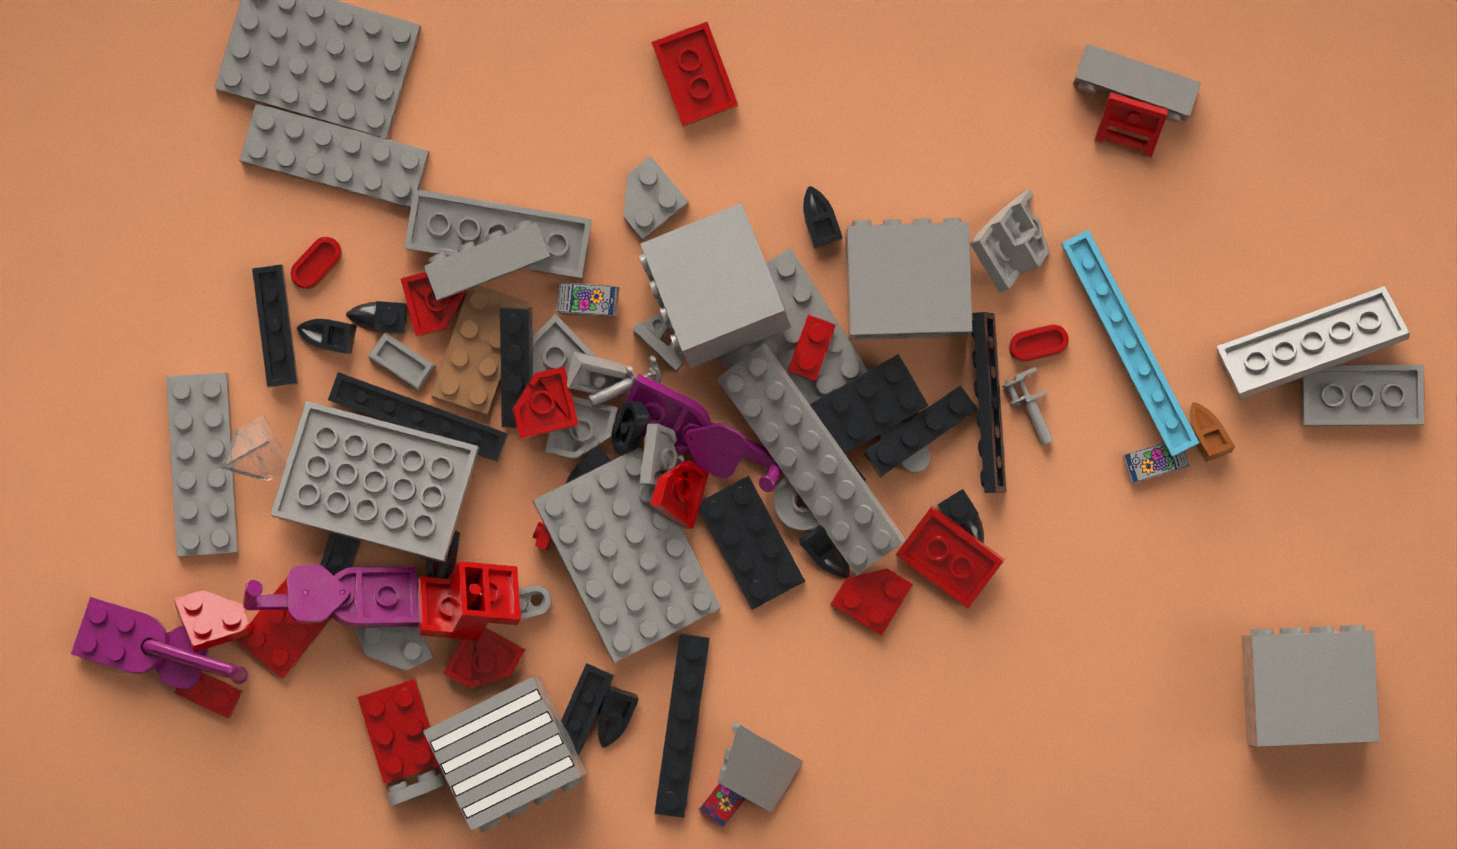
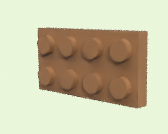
[431,285,528,415]

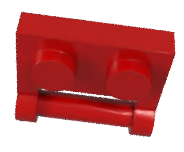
[1094,92,1168,158]

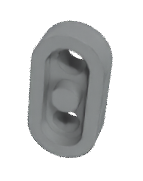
[519,585,551,620]
[385,770,446,807]

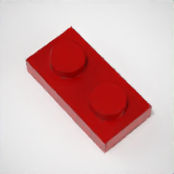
[787,314,836,382]
[174,672,243,719]

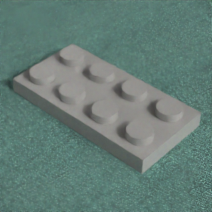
[1301,364,1424,426]

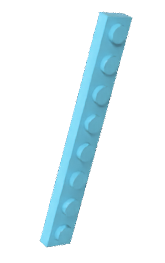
[1061,230,1199,457]

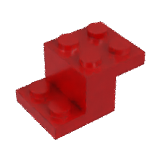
[417,561,521,640]

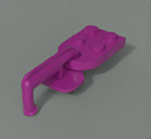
[615,374,782,492]
[242,565,419,628]
[71,597,248,689]

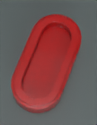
[290,237,342,289]
[1009,324,1069,362]

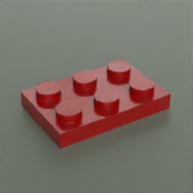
[651,21,738,127]
[895,506,1005,608]
[236,578,333,678]
[357,679,440,784]

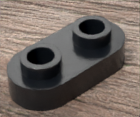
[612,401,649,454]

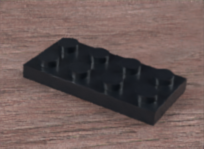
[810,354,929,454]
[699,475,805,610]

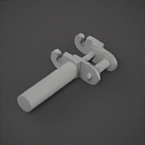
[588,355,662,407]
[1002,367,1053,445]

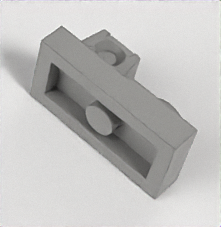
[633,314,685,373]

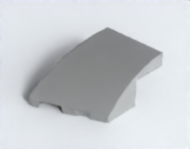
[970,189,1049,293]
[717,722,803,813]

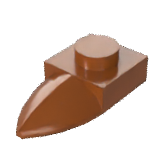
[1190,402,1235,462]

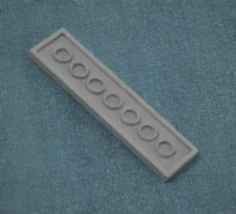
[717,343,906,575]

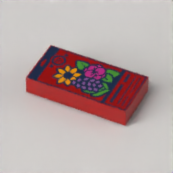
[699,783,746,827]

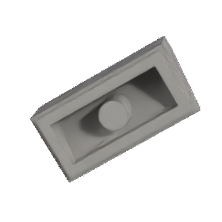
[567,352,628,399]

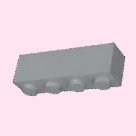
[1073,44,1201,123]
[424,220,551,301]

